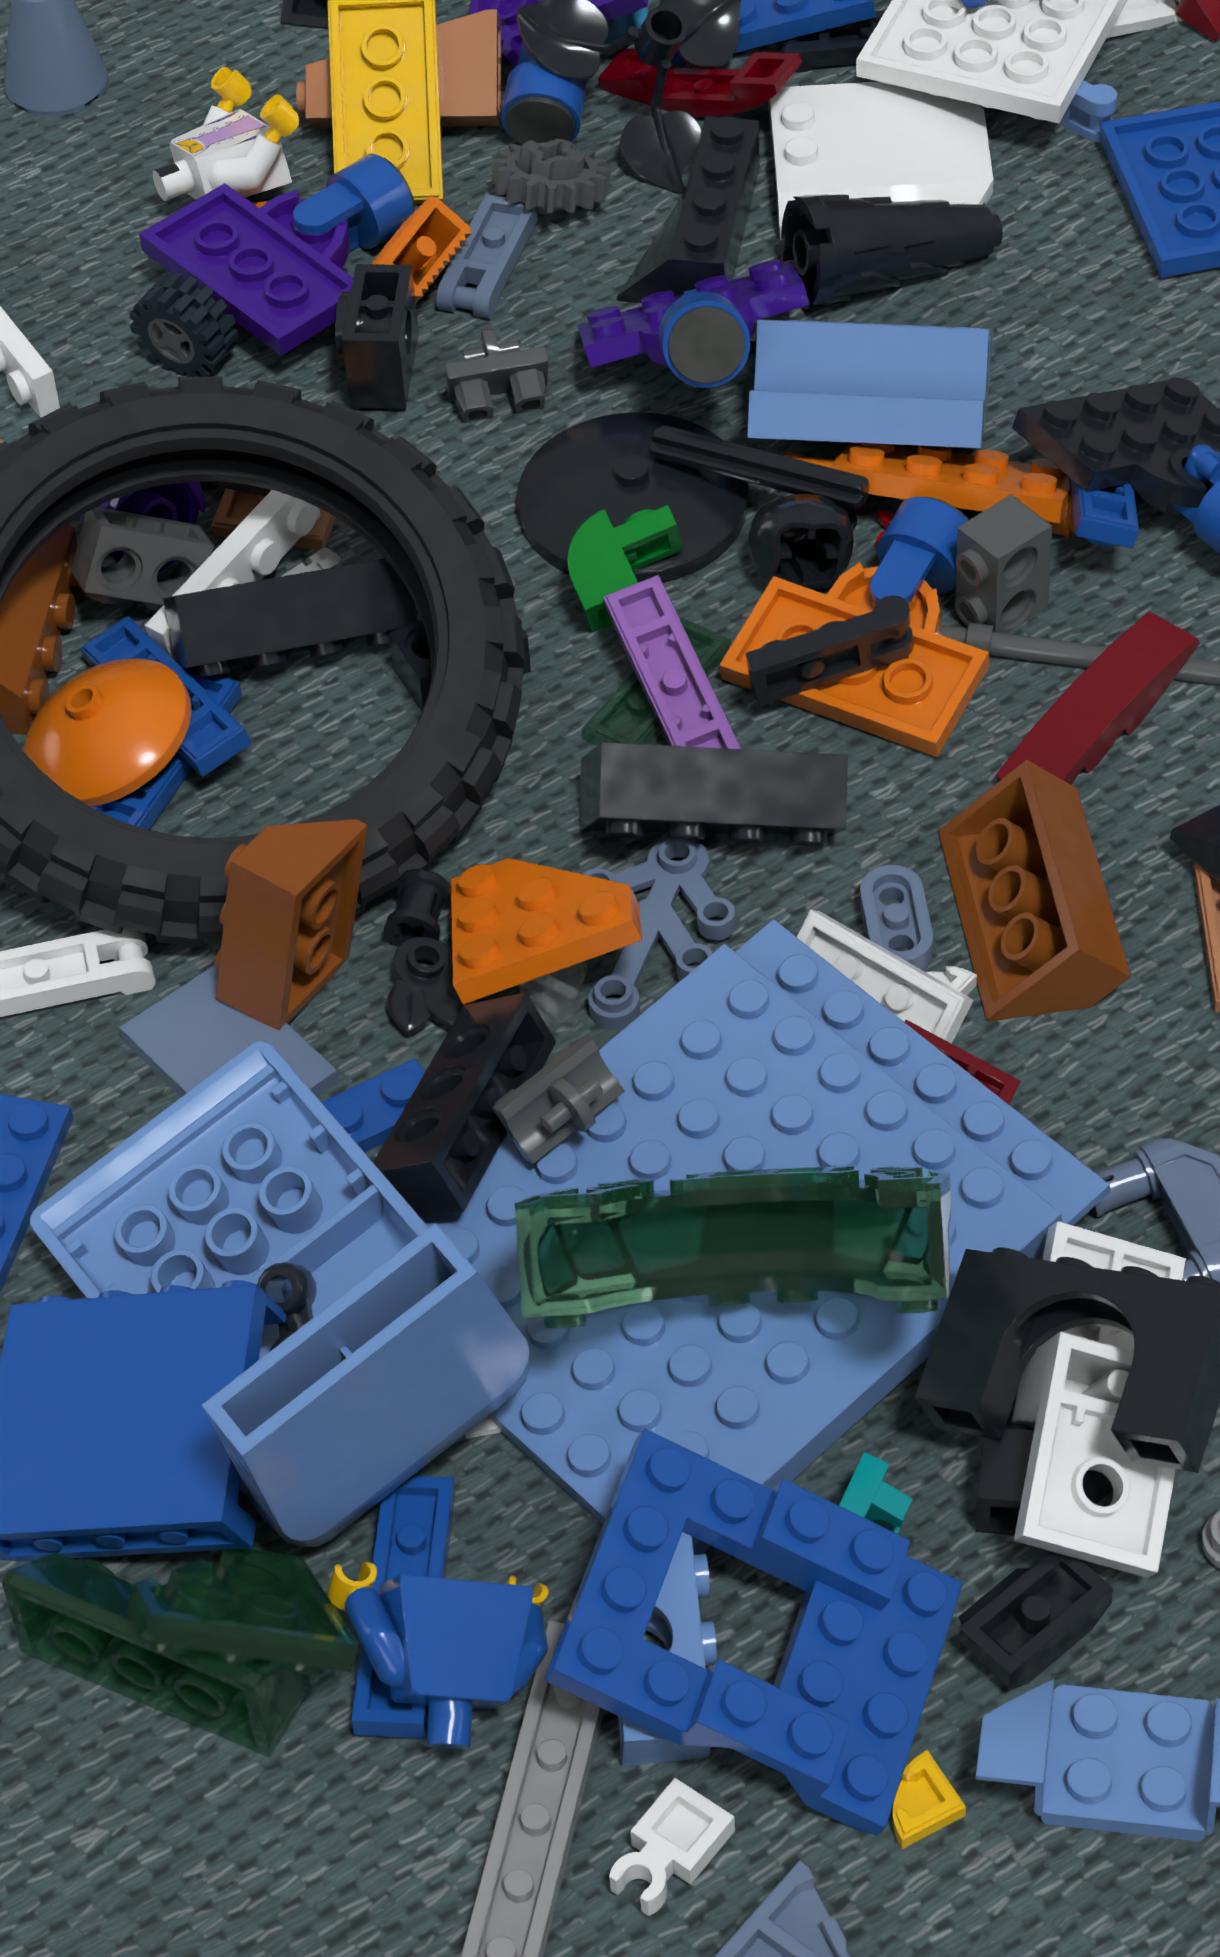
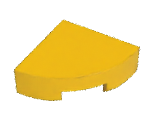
[892,1750,966,1849]

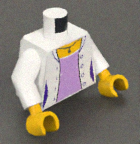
[152,67,299,201]

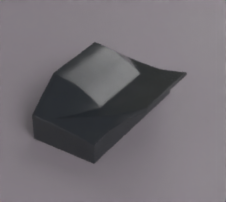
[958,1551,1113,1689]

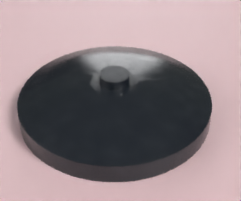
[517,412,749,583]

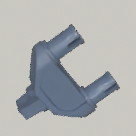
[1092,1138,1220,1282]

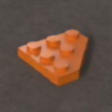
[451,858,642,1004]

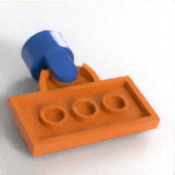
[719,497,990,757]

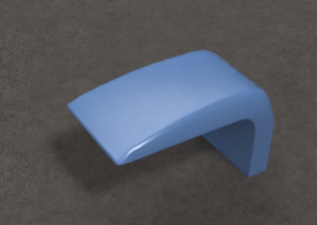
[30,1041,530,1547]

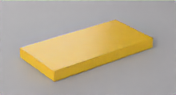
[328,0,444,204]

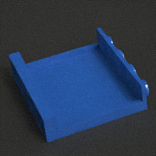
[0,1280,286,1561]

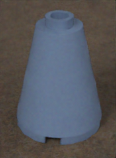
[4,0,108,116]

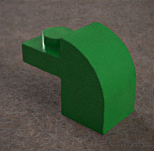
[568,505,684,632]

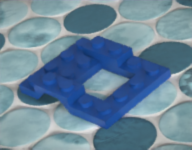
[544,1428,963,1836]

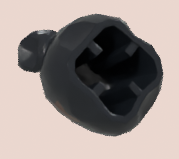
[748,494,857,591]

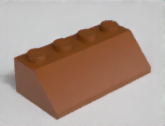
[0,524,81,735]
[938,760,1131,1022]

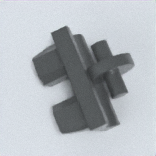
[445,329,548,423]
[493,1036,625,1164]

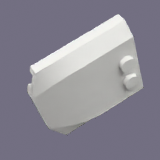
[768,81,993,240]

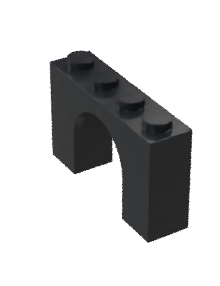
[915,1247,1220,1473]

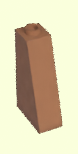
[296,9,502,128]

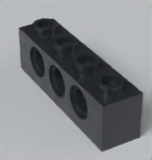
[373,992,557,1219]

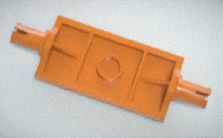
[784,442,1075,538]

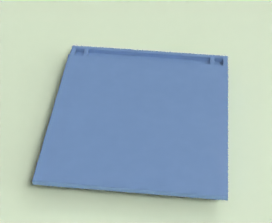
[422,919,1110,1555]

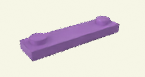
[603,575,741,749]

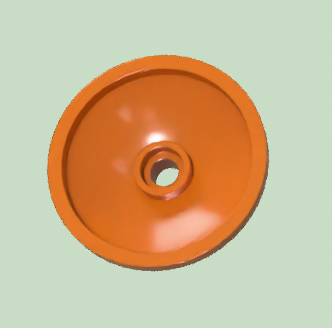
[23,659,191,807]

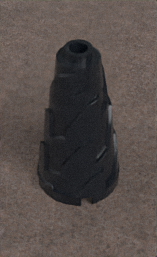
[781,194,1003,309]

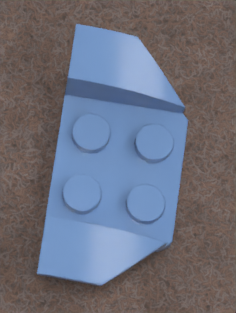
[976,1679,1220,1842]

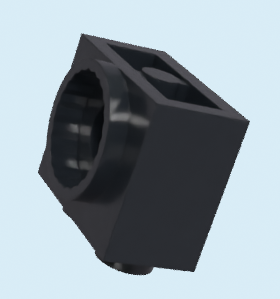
[335,264,419,409]

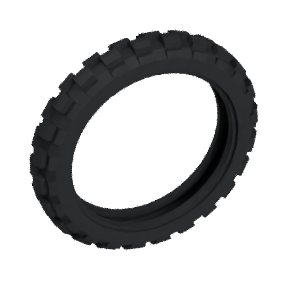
[0,376,525,946]

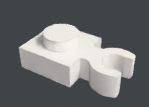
[609,1778,735,1916]

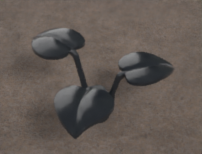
[517,0,741,194]

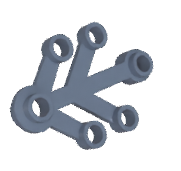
[583,838,735,1030]

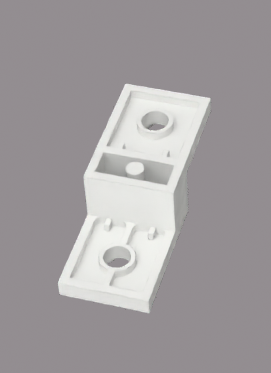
[1012,1221,1186,1578]

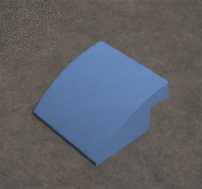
[747,319,994,448]

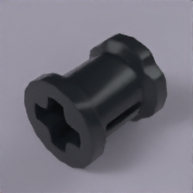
[384,868,451,947]

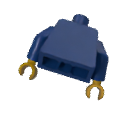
[328,1562,549,1749]

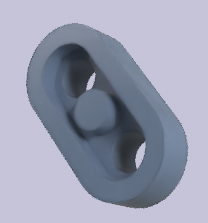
[860,865,933,970]

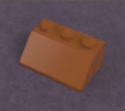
[215,819,368,1031]

